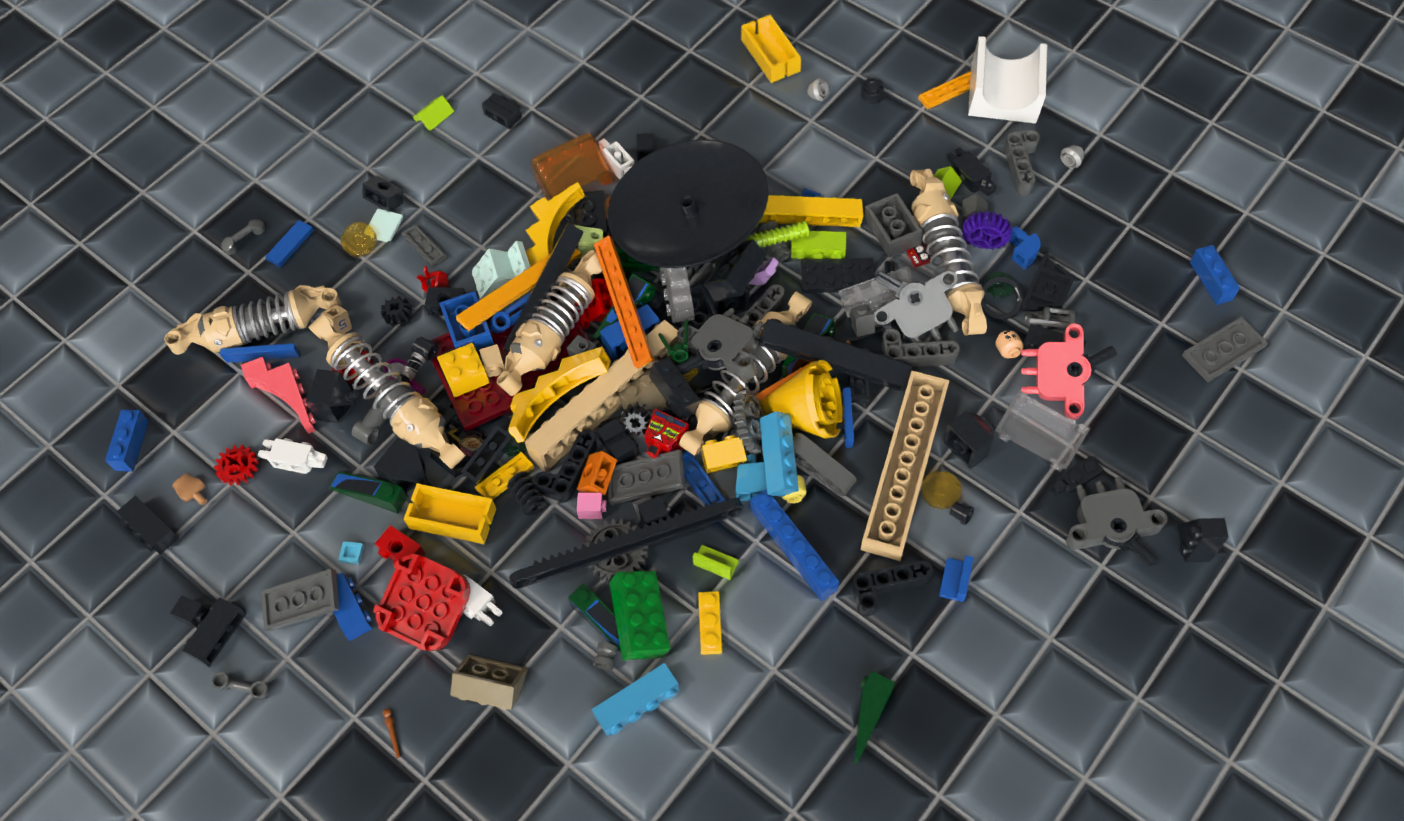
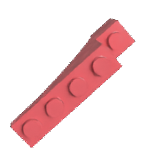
[241,357,316,434]

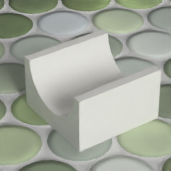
[968,37,1047,123]

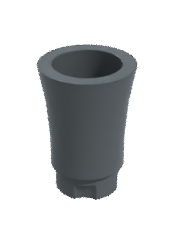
[756,221,790,262]

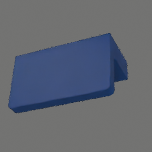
[939,555,974,602]

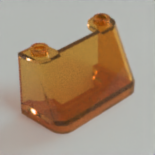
[531,133,615,201]

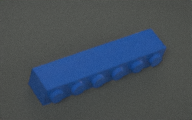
[750,489,839,601]

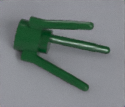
[658,319,688,363]

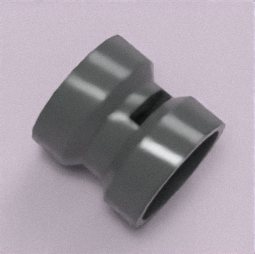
[593,642,618,670]

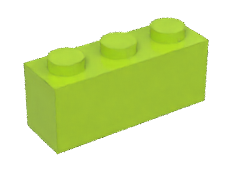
[791,231,846,259]

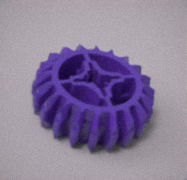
[962,210,1012,250]

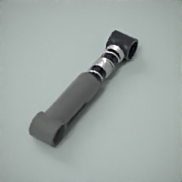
[352,337,439,445]

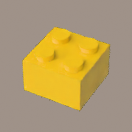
[437,343,490,398]
[701,435,747,473]

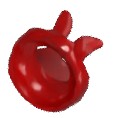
[416,266,449,293]

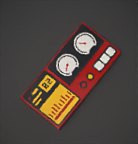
[906,241,931,268]

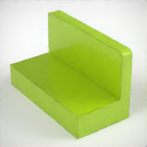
[413,95,454,131]
[934,166,962,200]
[693,545,739,580]

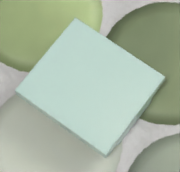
[365,209,403,242]

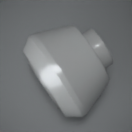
[807,78,829,102]
[1061,145,1084,168]

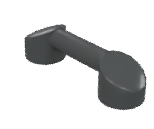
[221,219,266,255]
[211,672,269,700]

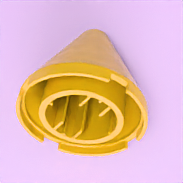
[760,360,843,438]

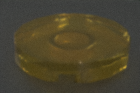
[341,222,377,257]
[921,471,961,509]

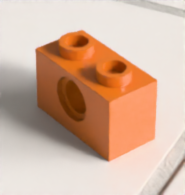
[577,451,617,495]

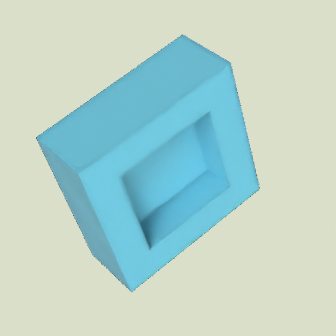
[338,541,364,565]

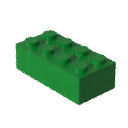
[609,571,671,660]

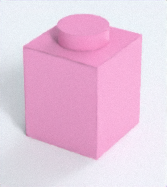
[577,493,607,519]

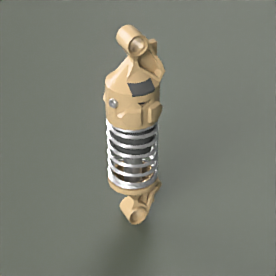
[497,250,602,396]
[164,285,342,354]

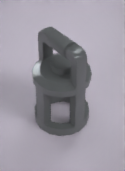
[1024,306,1075,336]

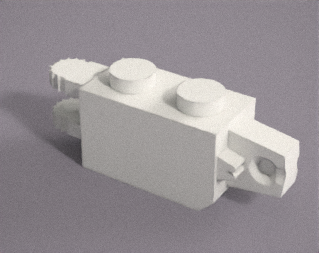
[599,139,635,179]
[258,438,328,474]
[463,575,503,626]

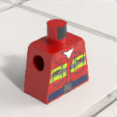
[645,409,689,459]

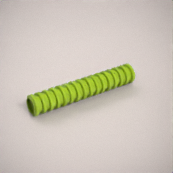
[745,221,809,248]

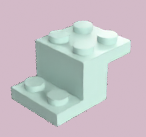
[472,241,530,299]

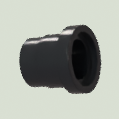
[949,502,974,525]

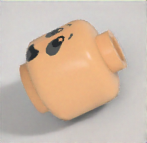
[995,331,1024,359]

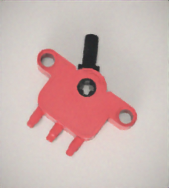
[1021,323,1117,420]

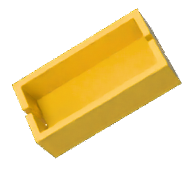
[741,15,801,83]
[404,484,496,544]

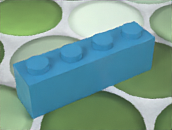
[759,412,799,497]
[591,663,679,736]

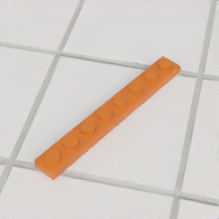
[594,236,654,369]

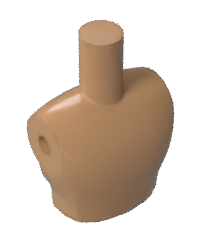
[172,473,207,506]

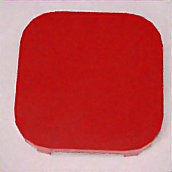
[373,553,470,651]

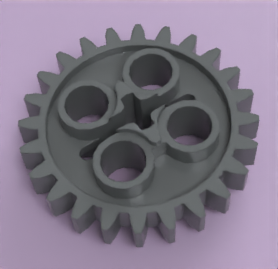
[733,389,765,454]
[583,519,649,582]

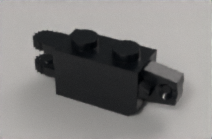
[947,147,997,196]

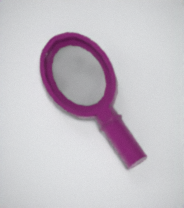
[384,358,426,395]

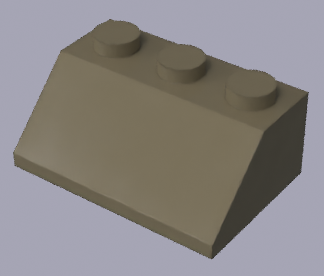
[619,360,667,421]
[450,654,528,710]

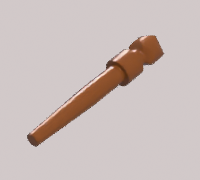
[383,708,400,758]

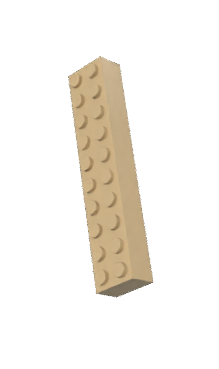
[525,320,681,472]
[861,371,949,561]

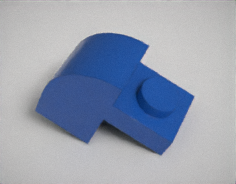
[1009,226,1041,270]

